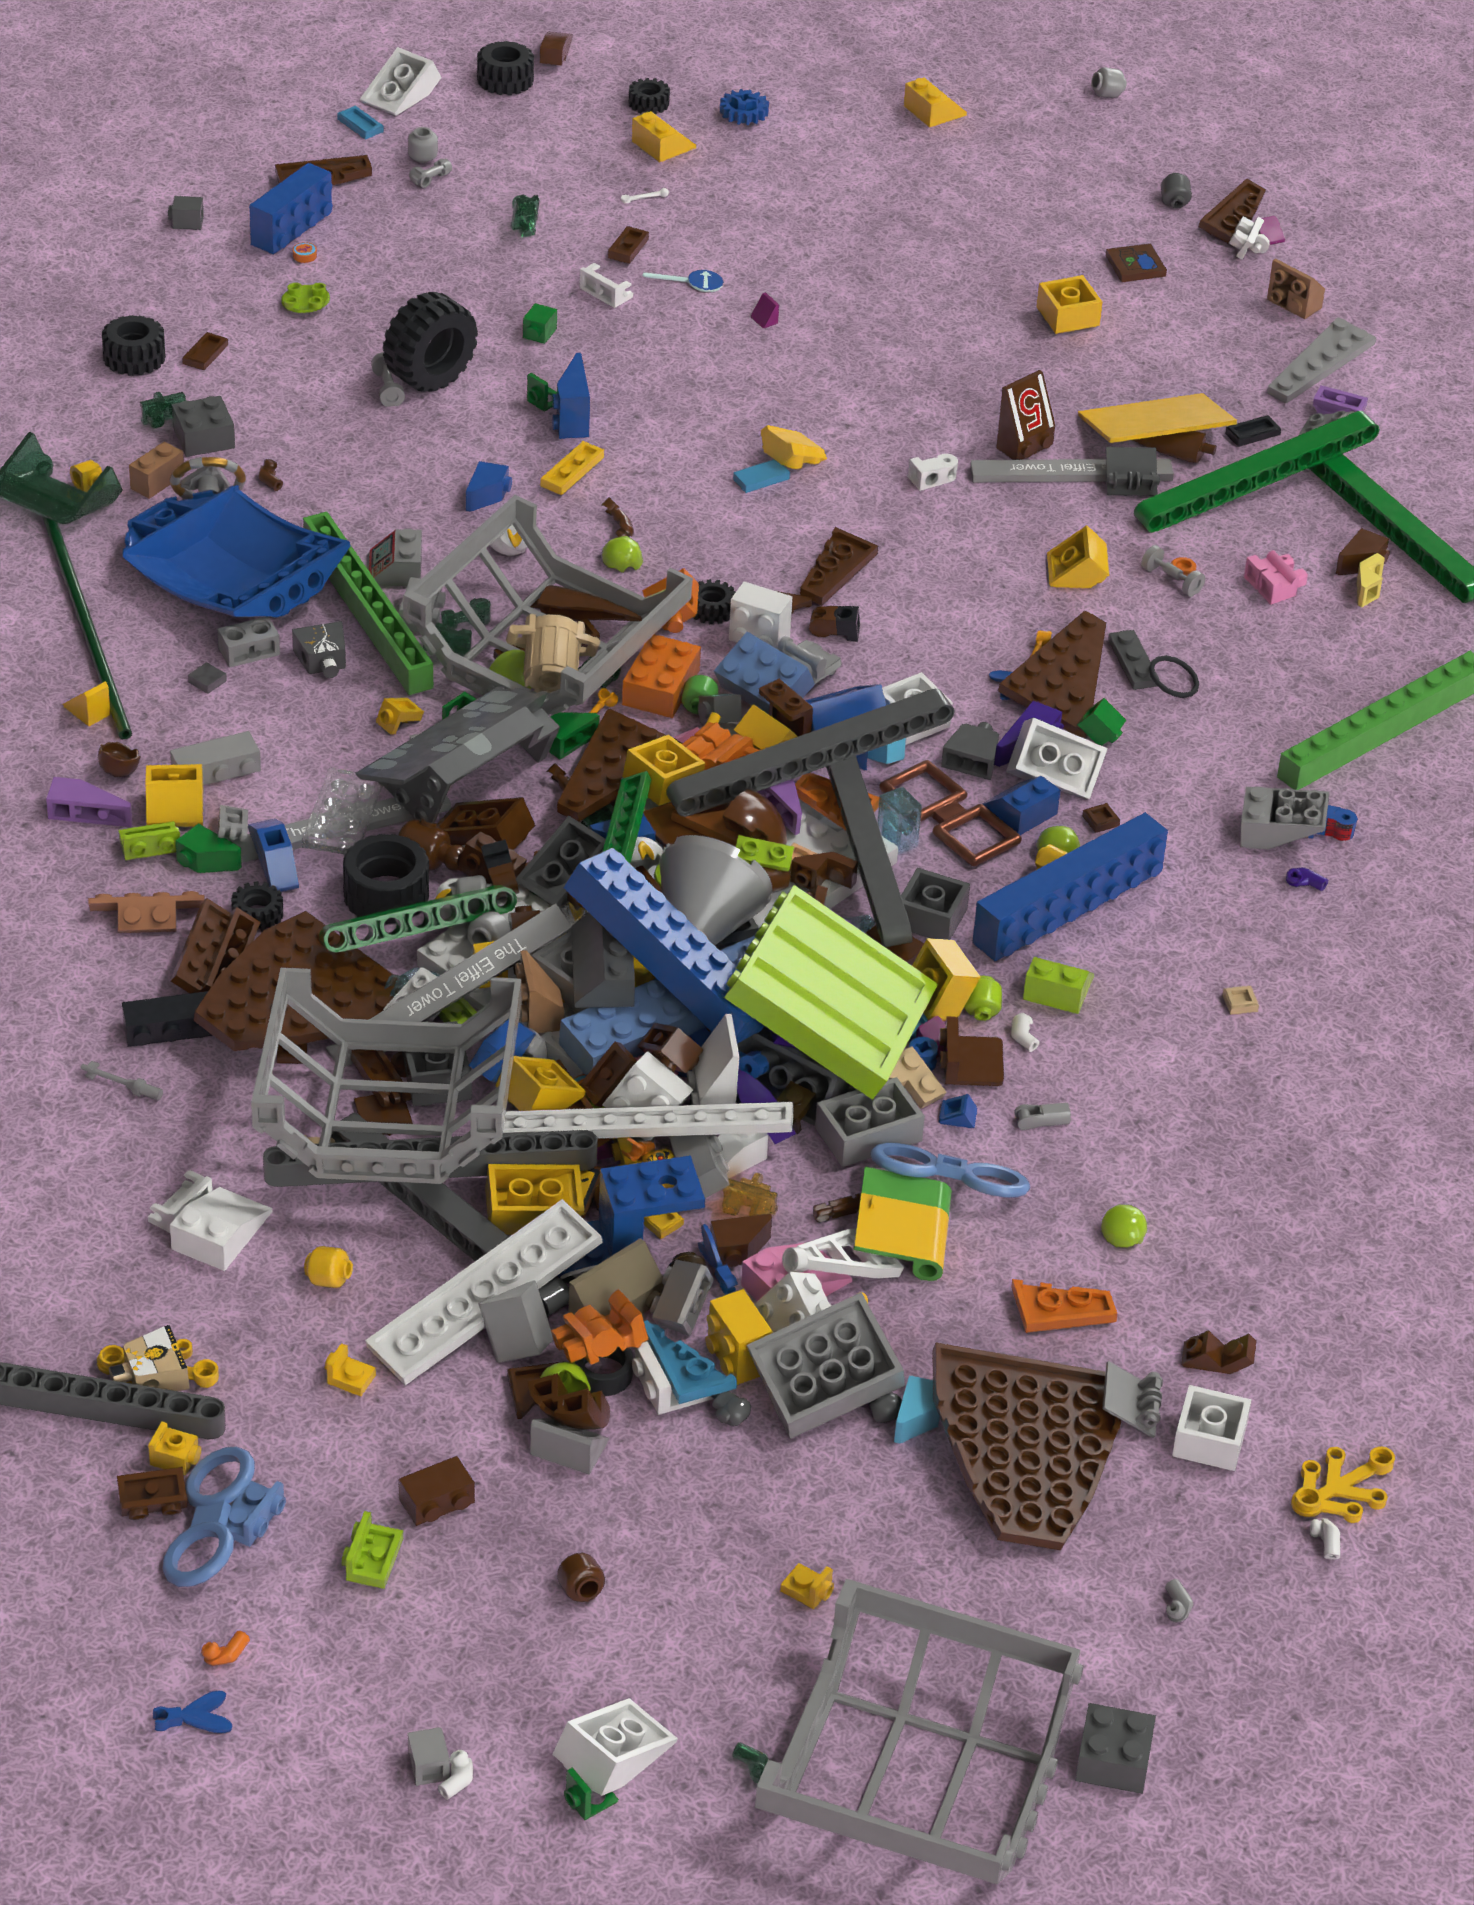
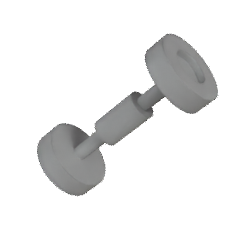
[371,352,405,407]
[1141,545,1205,597]

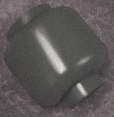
[1160,173,1192,208]

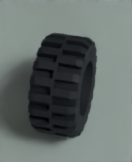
[382,292,478,392]

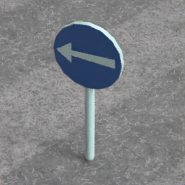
[642,270,724,292]

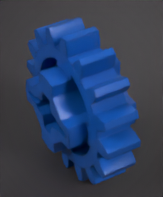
[720,89,769,125]

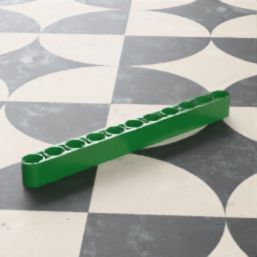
[1134,411,1380,533]
[1308,454,1474,603]

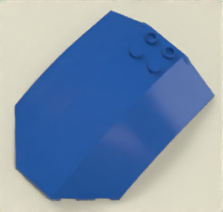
[122,485,351,618]

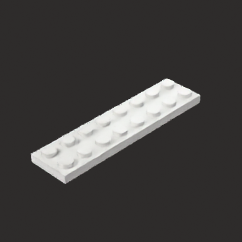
[365,1199,602,1386]

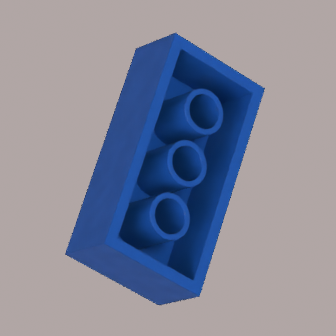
[249,163,333,255]

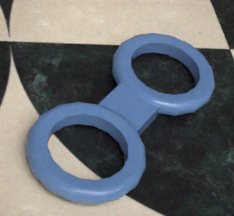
[870,1143,1030,1198]
[162,1447,255,1587]

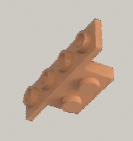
[88,891,205,933]

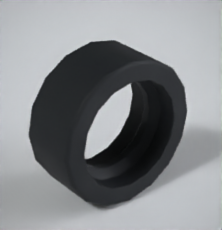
[573,1347,633,1396]

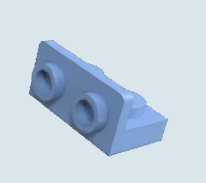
[226,1481,286,1547]

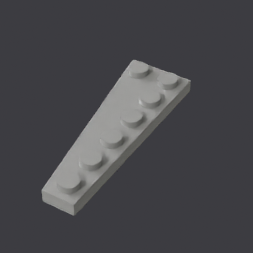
[1267,317,1376,404]

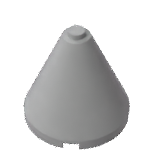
[660,835,772,945]

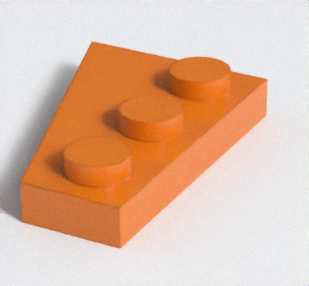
[795,772,880,831]
[1011,1279,1118,1333]

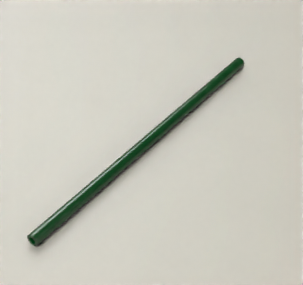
[39,503,132,740]

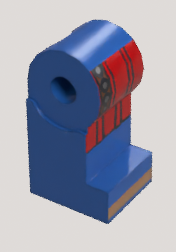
[1305,805,1358,841]

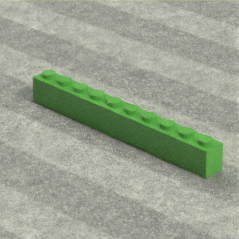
[303,512,434,695]
[1277,650,1474,790]

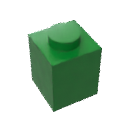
[523,303,557,344]
[1077,698,1126,746]

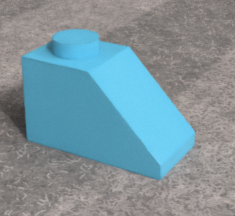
[894,1375,940,1443]

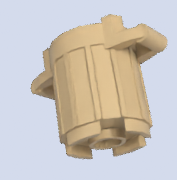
[506,614,600,693]

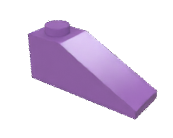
[46,777,132,827]
[757,778,802,835]

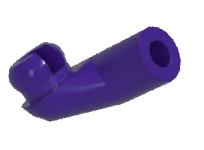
[1286,867,1329,891]

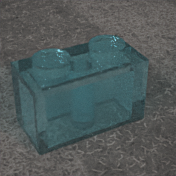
[877,786,922,855]

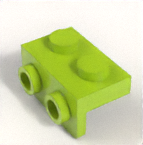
[118,821,180,860]
[736,835,794,872]
[341,1511,403,1589]

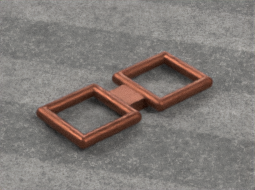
[879,760,1022,867]

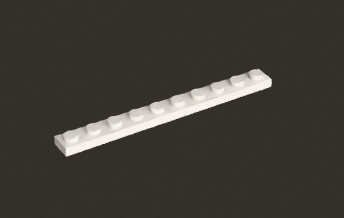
[503,1102,793,1138]

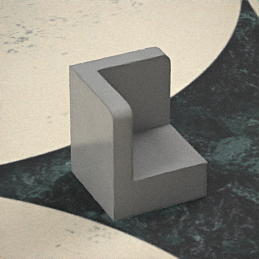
[408,1727,450,1786]

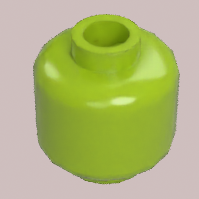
[964,975,1002,1021]

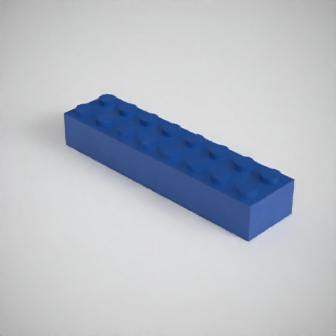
[972,812,1168,962]
[563,848,764,1043]

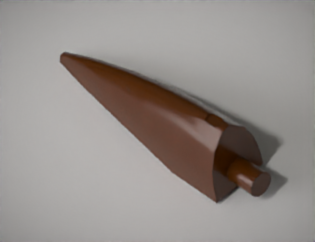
[1132,431,1217,464]
[530,585,642,621]

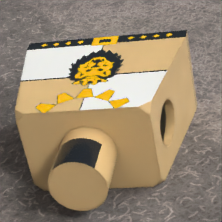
[109,1325,190,1391]

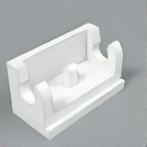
[580,263,633,308]
[148,1170,212,1233]

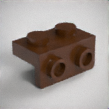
[117,1467,188,1520]

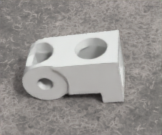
[907,454,958,491]

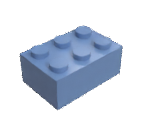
[714,632,815,714]

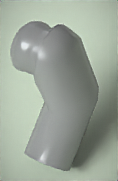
[1165,1579,1193,1623]

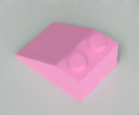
[741,1243,852,1301]

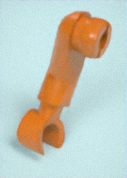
[621,1138,656,1161]

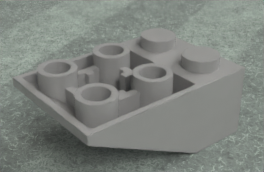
[1241,787,1329,849]

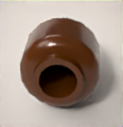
[557,1552,605,1602]

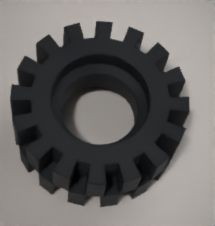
[628,78,670,114]
[693,579,736,625]
[231,881,284,932]

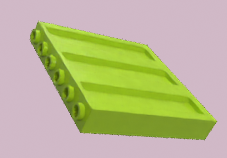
[724,885,938,1100]

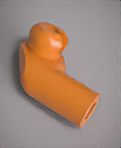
[201,1631,250,1666]

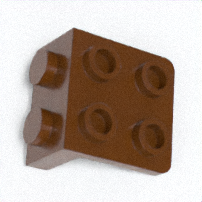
[939,1016,1004,1086]

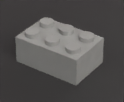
[815,1077,925,1167]

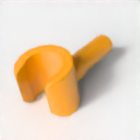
[1030,630,1052,657]
[589,688,618,713]

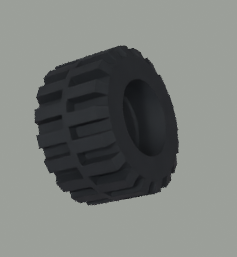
[477,41,534,95]
[102,315,166,376]

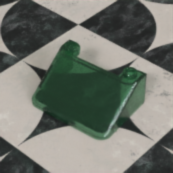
[0,432,123,524]

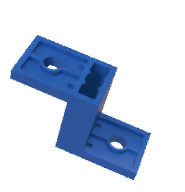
[557,1155,705,1278]

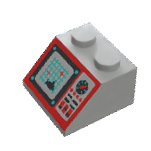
[369,529,422,586]

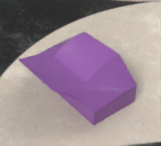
[1313,385,1368,415]

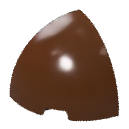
[722,790,787,845]
[528,1373,610,1430]

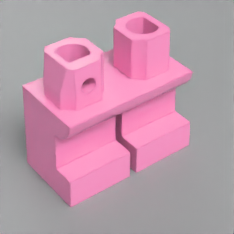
[1244,550,1308,605]

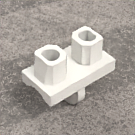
[1229,216,1270,259]

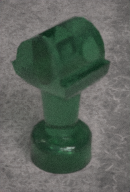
[441,598,491,631]

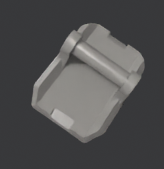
[778,636,842,684]

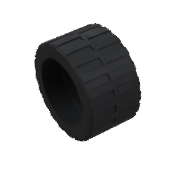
[343,834,429,925]

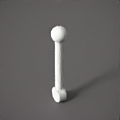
[621,188,669,203]

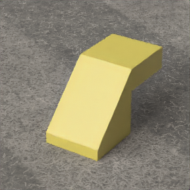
[1356,553,1385,608]

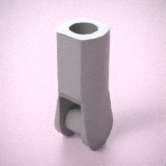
[1014,1103,1071,1130]

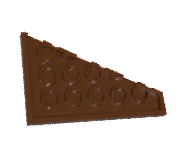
[998,611,1107,739]
[557,709,682,822]

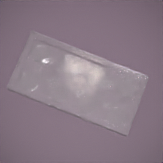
[302,767,383,855]

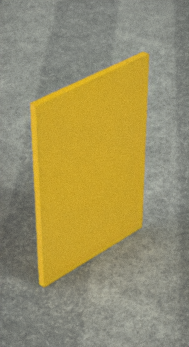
[1078,393,1237,443]

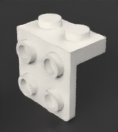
[754,1272,831,1333]
[632,1341,714,1415]

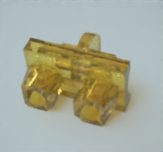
[722,1172,778,1216]

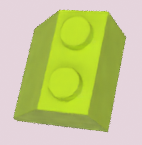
[1023,957,1094,1014]

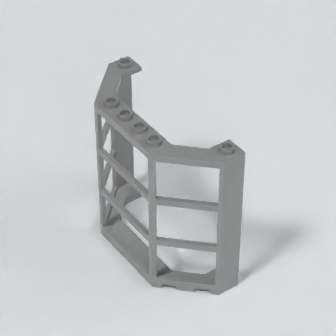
[403,495,693,715]
[251,968,521,1184]
[755,1579,1084,1885]

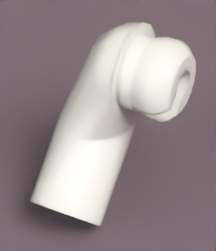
[1011,1013,1039,1052]
[1310,1518,1340,1559]
[438,1750,473,1800]

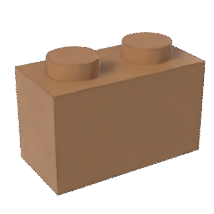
[129,441,184,499]

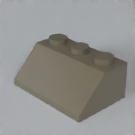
[569,1238,664,1316]

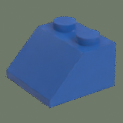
[982,776,1061,835]

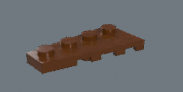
[275,155,372,186]
[1198,179,1266,247]
[800,527,879,606]

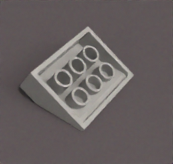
[747,1292,905,1439]

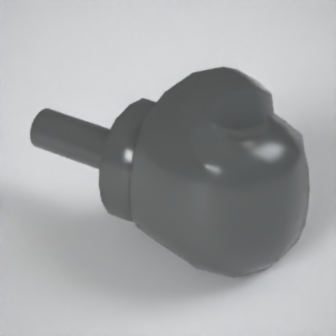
[711,1391,751,1427]
[869,1392,902,1423]

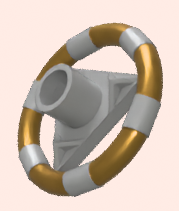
[170,457,246,499]

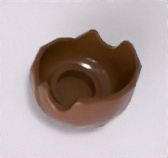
[97,742,141,777]

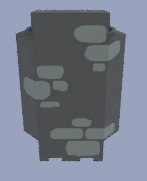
[355,686,560,823]

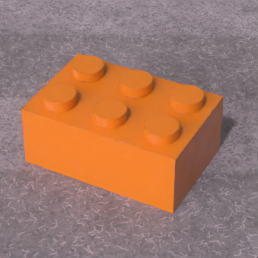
[622,634,701,718]

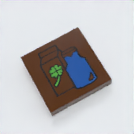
[1105,243,1167,282]

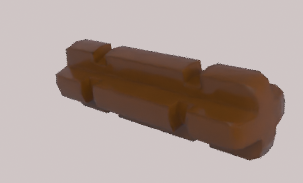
[813,1193,861,1223]

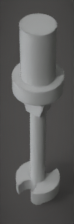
[80,1061,163,1101]

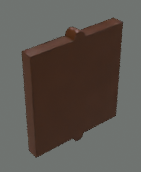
[354,1095,413,1136]

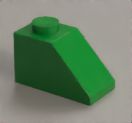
[549,712,600,760]
[176,823,242,873]

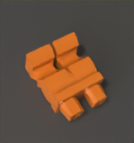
[682,722,760,770]
[551,1289,649,1365]

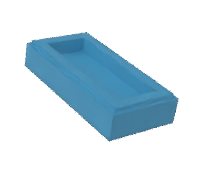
[337,106,384,140]
[733,460,790,493]

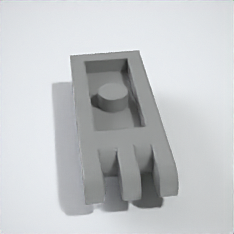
[218,805,248,842]

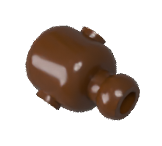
[398,819,464,871]

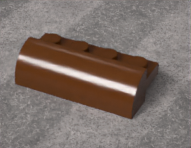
[170,898,260,994]

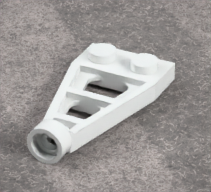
[782,1229,904,1278]

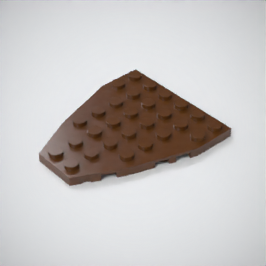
[194,911,406,1051]
[932,1342,1121,1550]

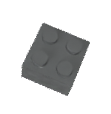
[172,396,235,457]
[901,867,970,940]
[1075,1703,1156,1794]

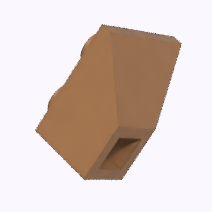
[1267,258,1325,319]
[515,950,564,1033]

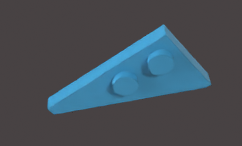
[644,1320,737,1404]

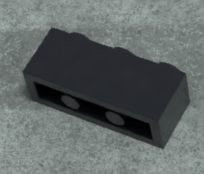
[122,991,213,1047]

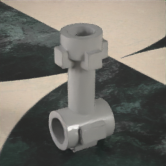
[409,158,452,188]

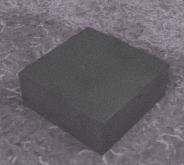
[188,662,227,694]

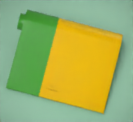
[853,1167,952,1281]

